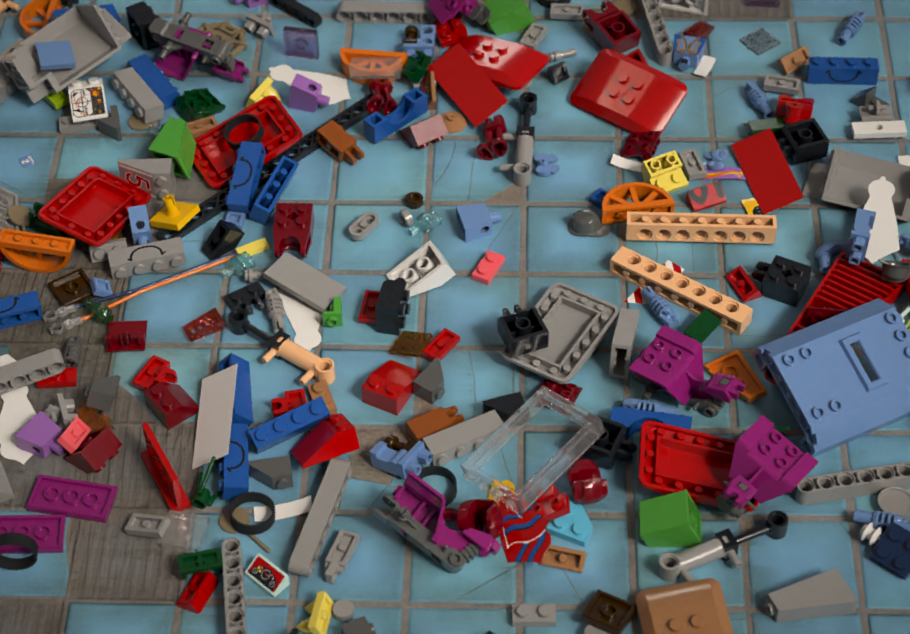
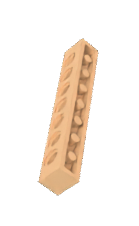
[626,211,777,244]
[610,246,753,336]

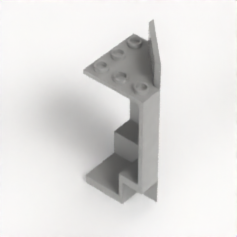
[0,4,132,104]
[802,147,910,222]

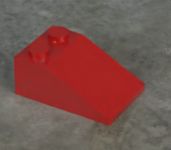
[361,360,422,416]
[291,413,360,469]

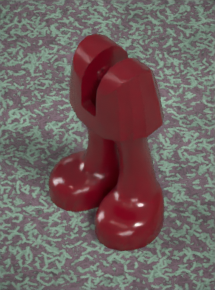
[366,76,398,115]
[476,115,508,160]

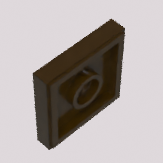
[48,268,97,308]
[580,589,637,634]

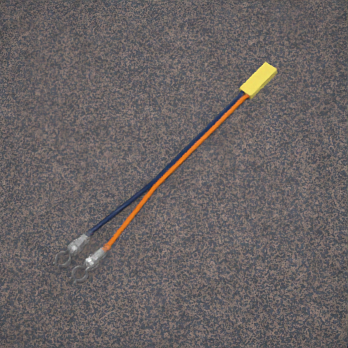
[42,238,270,335]

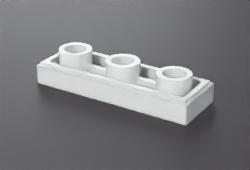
[851,120,908,139]

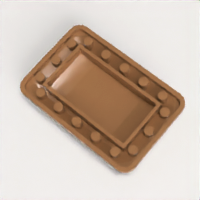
[636,578,734,634]

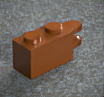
[315,120,365,165]
[406,405,464,442]

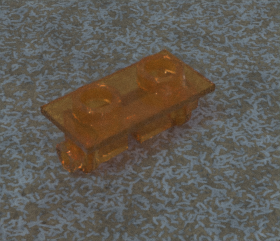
[76,400,115,431]

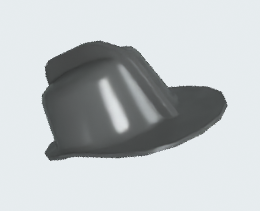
[567,209,612,237]
[878,259,910,283]

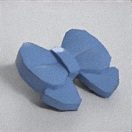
[702,149,728,170]
[534,153,559,176]

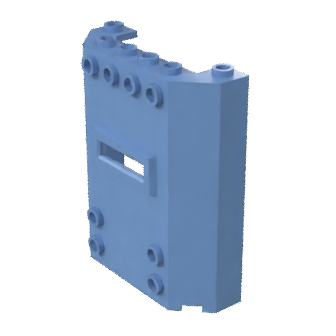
[752,298,910,457]

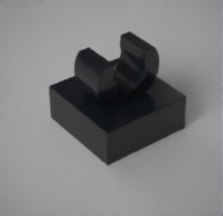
[547,61,570,84]

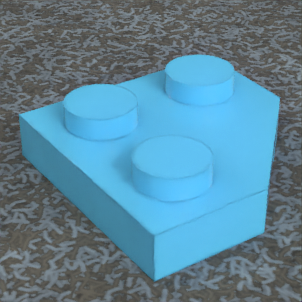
[546,500,593,547]

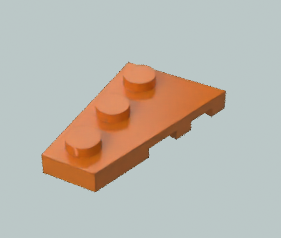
[703,349,767,403]

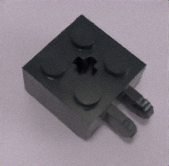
[126,1,160,51]
[777,118,829,165]
[751,255,812,307]
[375,278,410,336]
[497,304,549,358]
[574,413,637,470]

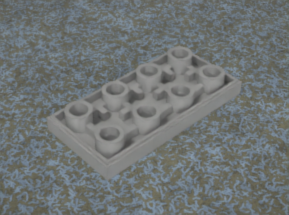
[263,252,347,312]

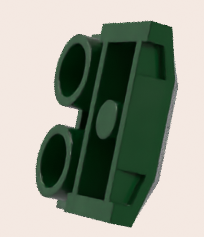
[176,88,226,122]

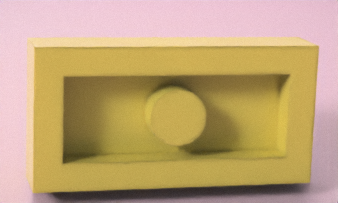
[245,77,281,108]
[296,591,334,634]

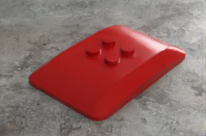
[439,35,550,90]
[570,49,688,137]
[193,95,302,189]
[38,166,151,246]
[638,420,758,512]

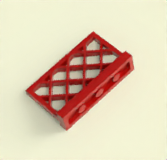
[140,422,191,514]

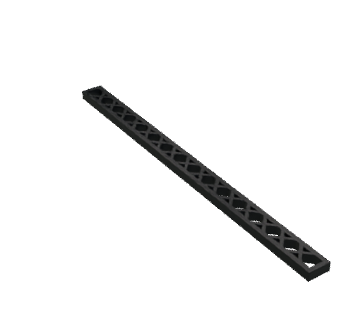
[155,93,383,241]

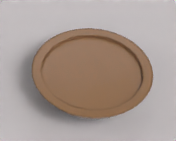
[441,111,467,133]

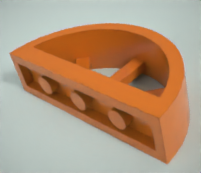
[19,0,62,39]
[340,48,408,86]
[601,182,675,224]
[0,228,75,273]

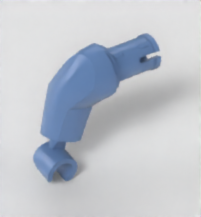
[815,238,850,275]

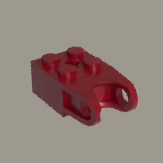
[582,0,642,53]
[273,203,314,258]

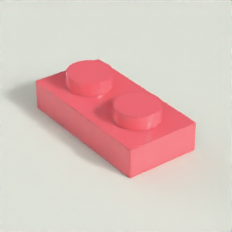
[471,250,505,285]
[56,416,91,454]

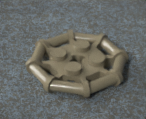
[197,20,247,64]

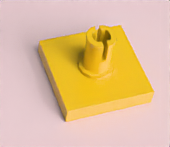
[149,194,200,231]

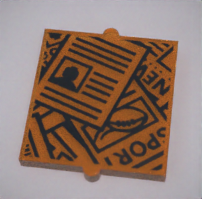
[389,331,433,357]

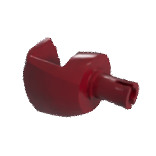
[565,456,608,505]
[443,499,504,539]

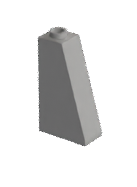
[609,308,640,380]
[765,568,858,623]

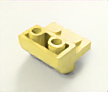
[641,150,689,194]

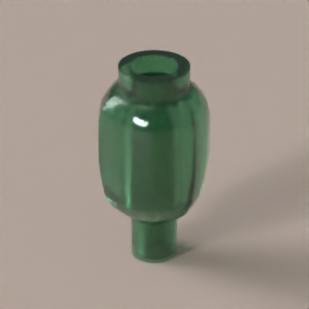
[83,298,114,325]

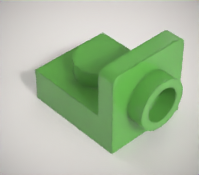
[322,296,342,327]

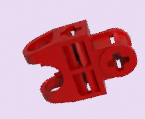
[775,94,814,124]

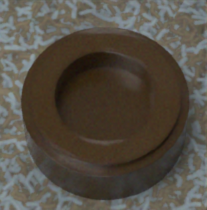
[405,192,423,209]

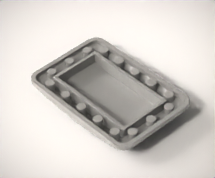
[501,282,619,384]

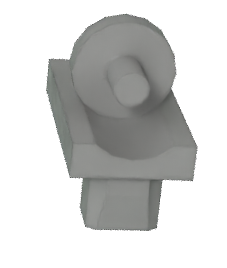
[244,11,276,40]
[858,100,894,122]
[44,393,78,433]

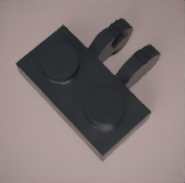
[224,281,265,315]

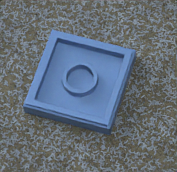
[35,40,76,70]

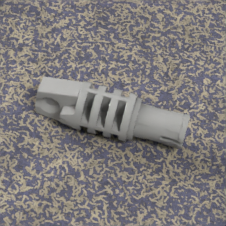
[265,287,286,334]

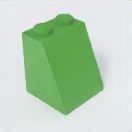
[484,0,536,36]
[148,117,196,180]
[637,490,703,548]

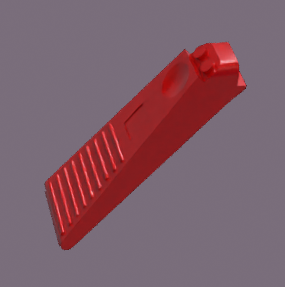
[764,250,907,386]

